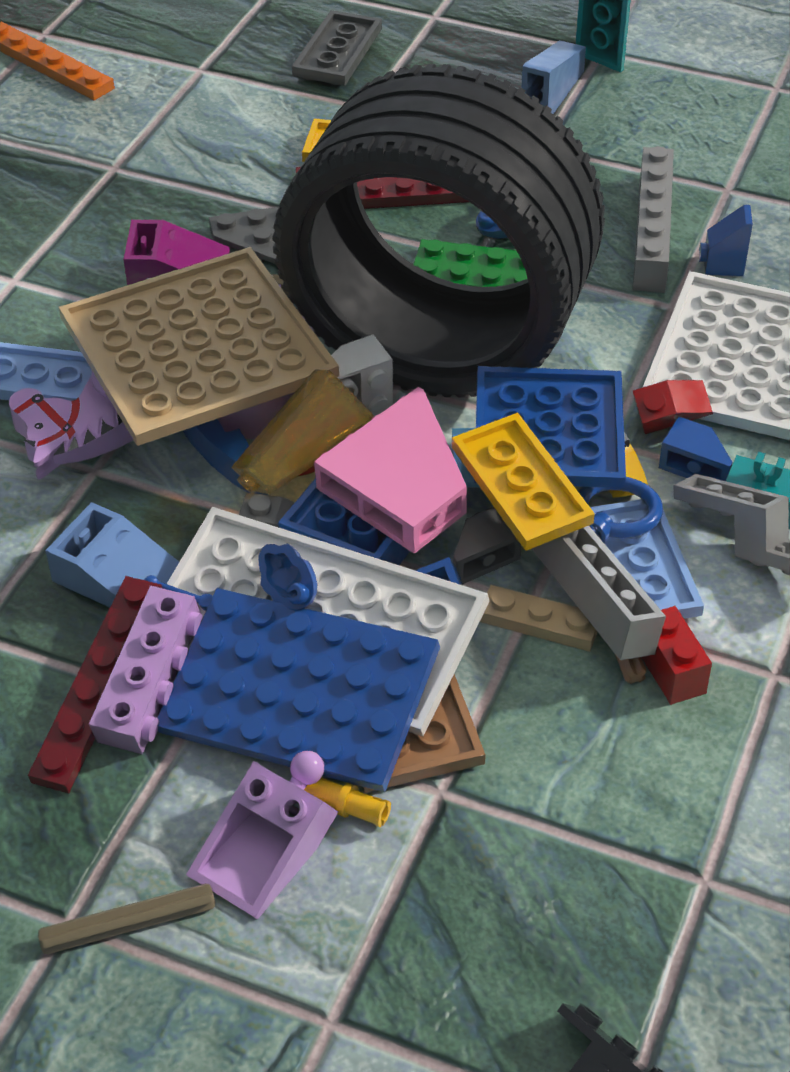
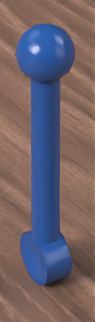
[144,575,213,611]

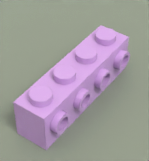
[89,586,203,754]

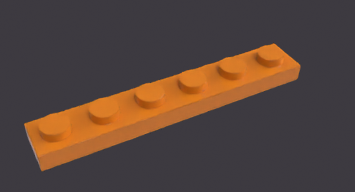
[0,21,115,101]

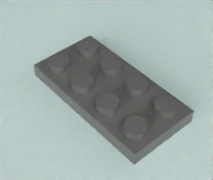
[292,10,382,86]

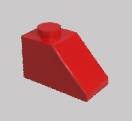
[633,380,713,434]

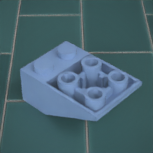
[45,502,179,607]

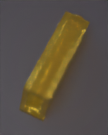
[231,369,375,494]

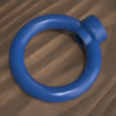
[578,477,663,543]

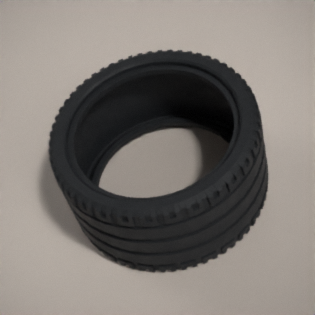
[273,64,605,398]

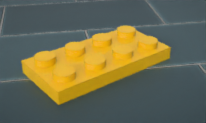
[452,412,595,551]

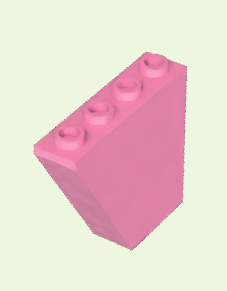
[314,387,467,554]

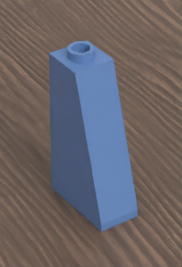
[521,40,586,114]

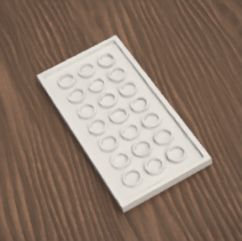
[167,507,489,737]

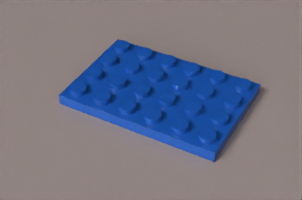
[158,588,440,792]

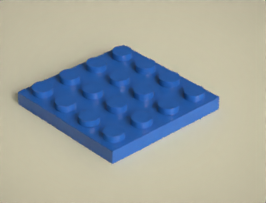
[474,366,626,488]

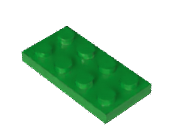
[413,239,527,287]

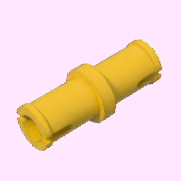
[304,777,391,827]

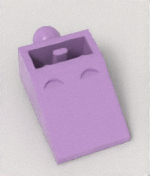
[186,751,338,919]

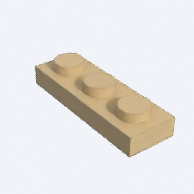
[480,585,597,652]

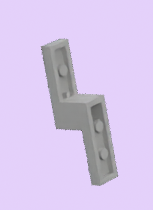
[673,474,790,575]

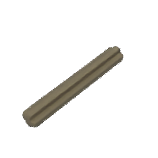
[38,883,215,954]

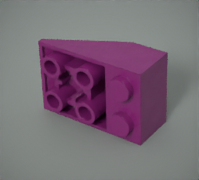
[123,220,230,285]

